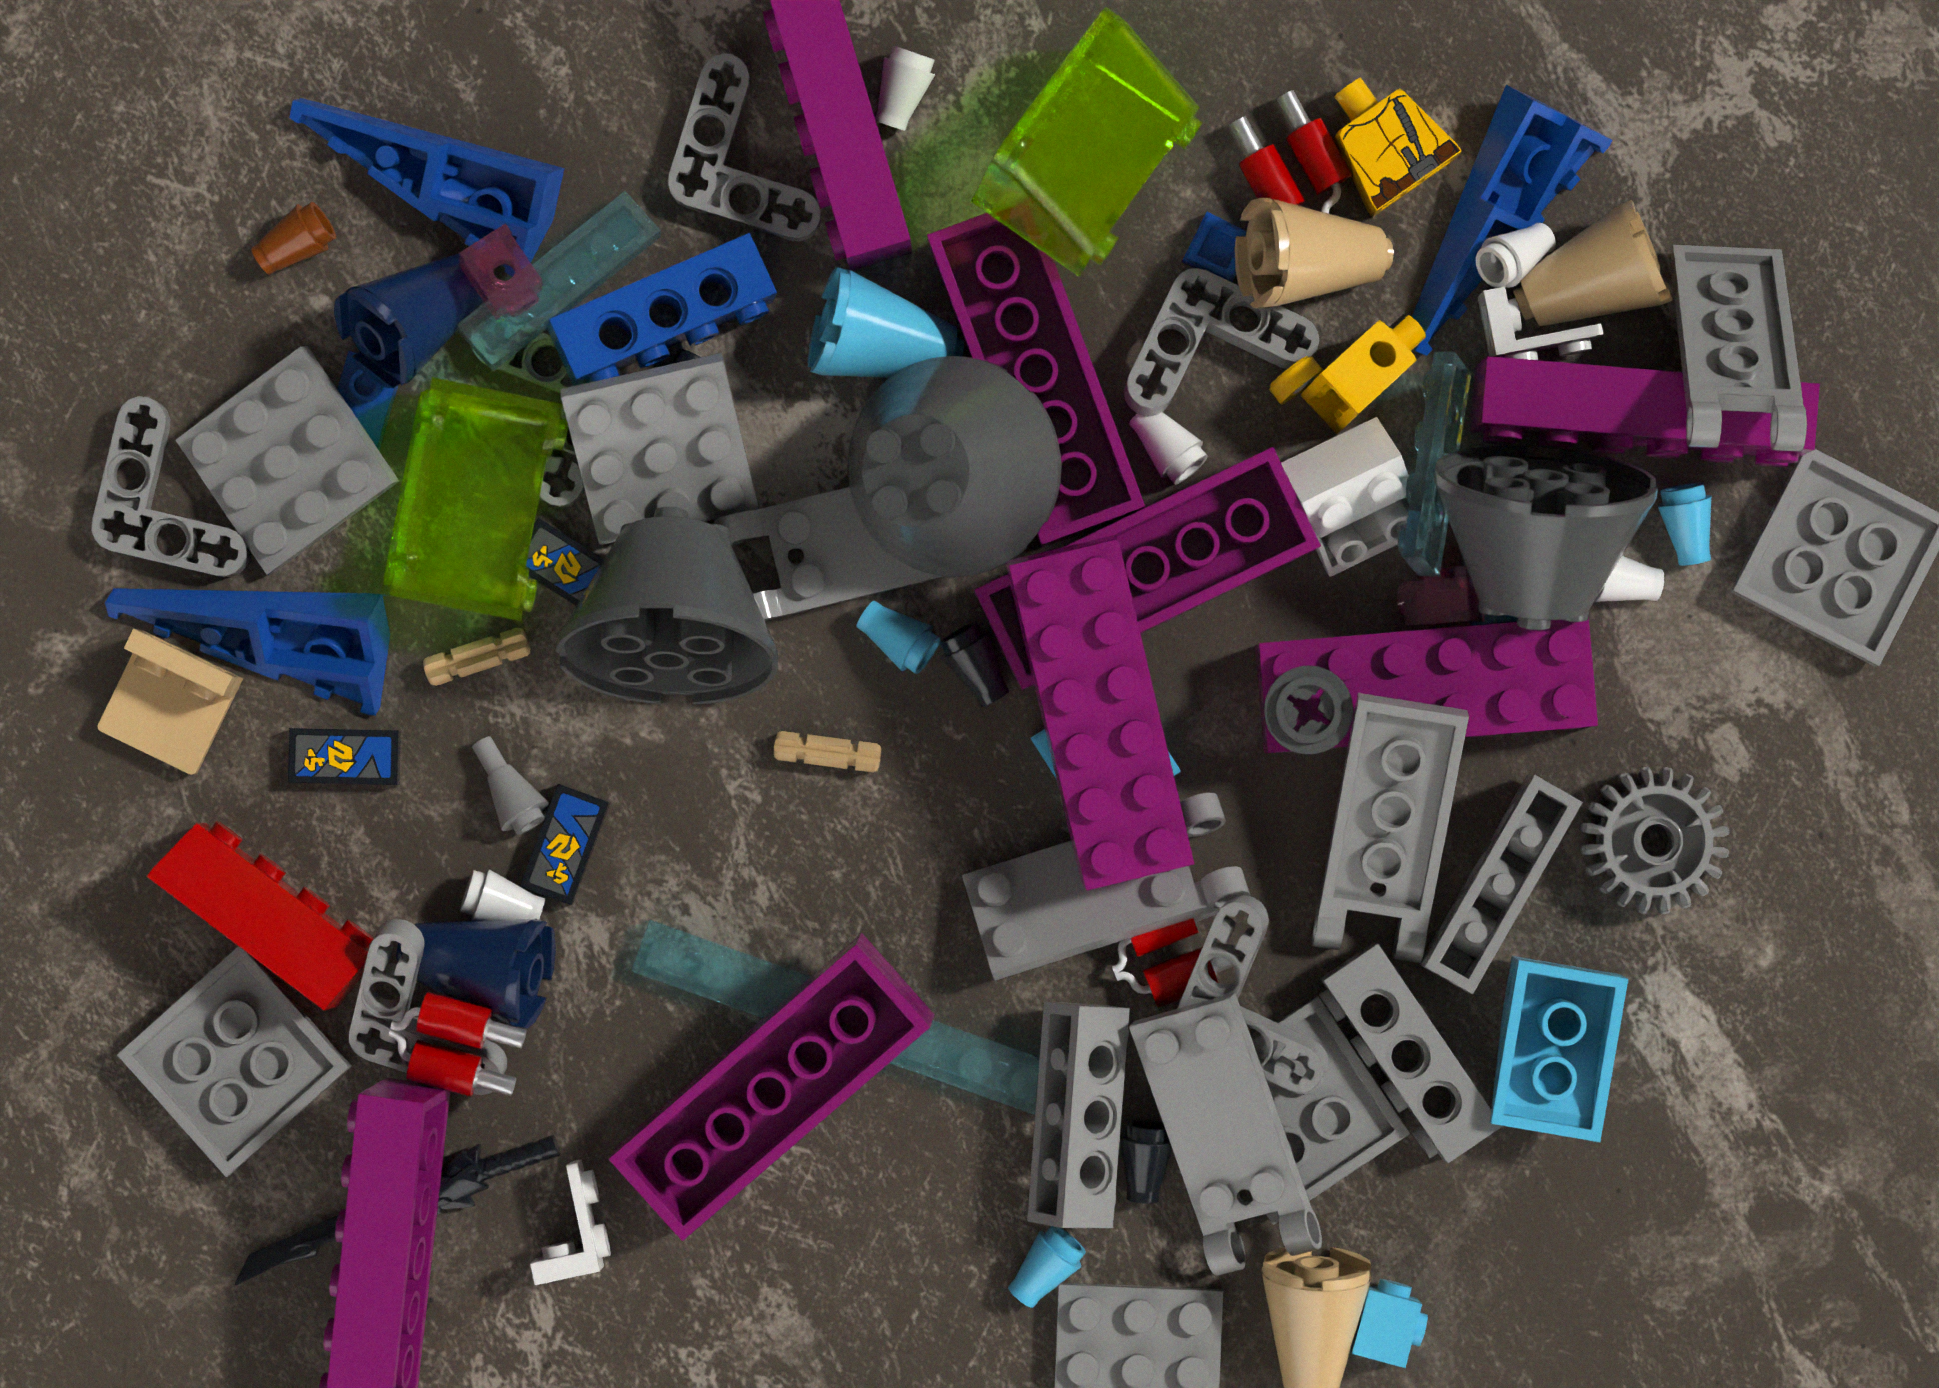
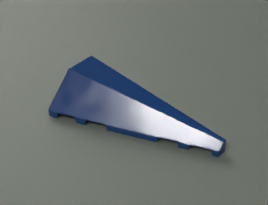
[1412,85,1612,356]
[289,98,564,278]
[105,588,390,716]

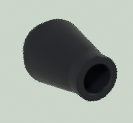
[939,622,1009,707]
[1120,1119,1172,1204]

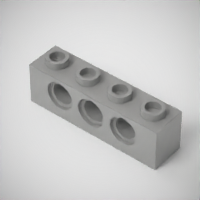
[1419,775,1583,994]
[1319,942,1503,1163]
[1027,1002,1130,1228]

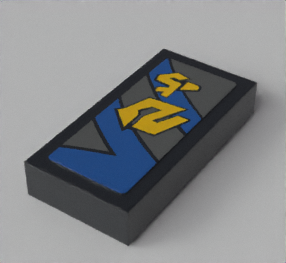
[509,518,604,606]
[288,728,401,785]
[520,784,611,905]

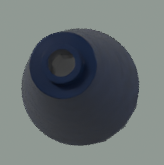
[334,254,488,388]
[396,919,556,1029]

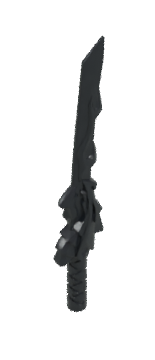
[235,1135,560,1286]

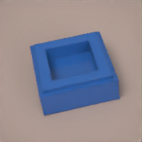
[1182,212,1247,282]

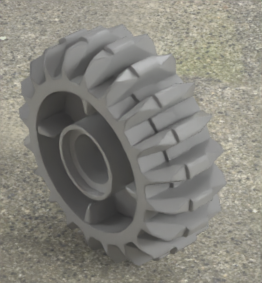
[1580,767,1729,914]

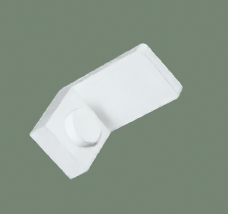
[1478,287,1603,360]
[530,1160,611,1285]

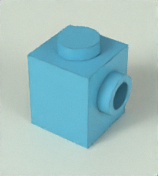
[1350,1279,1428,1368]

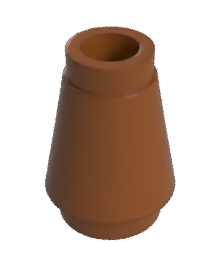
[251,202,336,275]

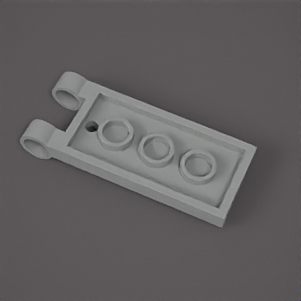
[1670,245,1807,451]
[714,487,947,621]
[1312,693,1469,963]
[962,793,1250,981]
[1129,992,1322,1276]

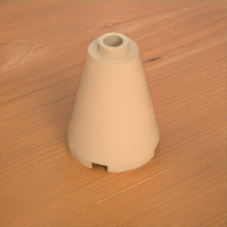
[1235,198,1394,308]
[1513,200,1673,326]
[1261,1247,1372,1388]

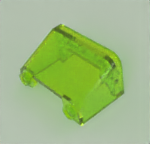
[971,7,1203,277]
[382,377,568,621]

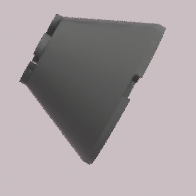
[848,356,1061,577]
[1434,446,1658,630]
[556,506,778,705]

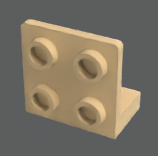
[98,629,243,775]

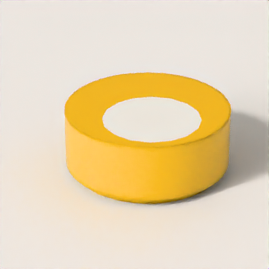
[1269,356,1324,405]

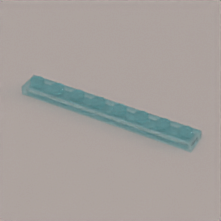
[631,919,1040,1115]

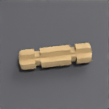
[423,628,530,686]
[773,731,881,772]

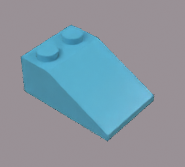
[1490,956,1628,1142]

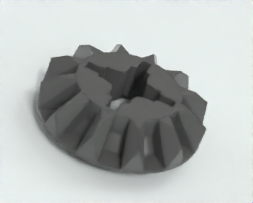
[1263,666,1353,755]

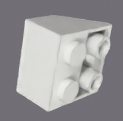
[1281,417,1428,577]

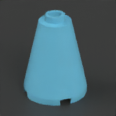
[807,267,964,378]

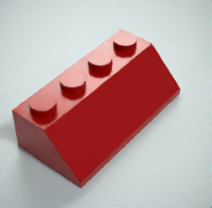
[146,821,374,1011]

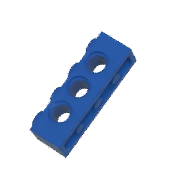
[547,233,777,386]

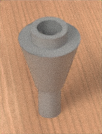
[472,736,549,835]

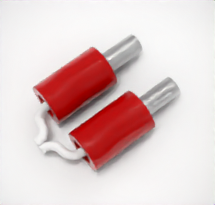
[1229,90,1353,214]
[1112,910,1246,1008]
[389,992,527,1097]

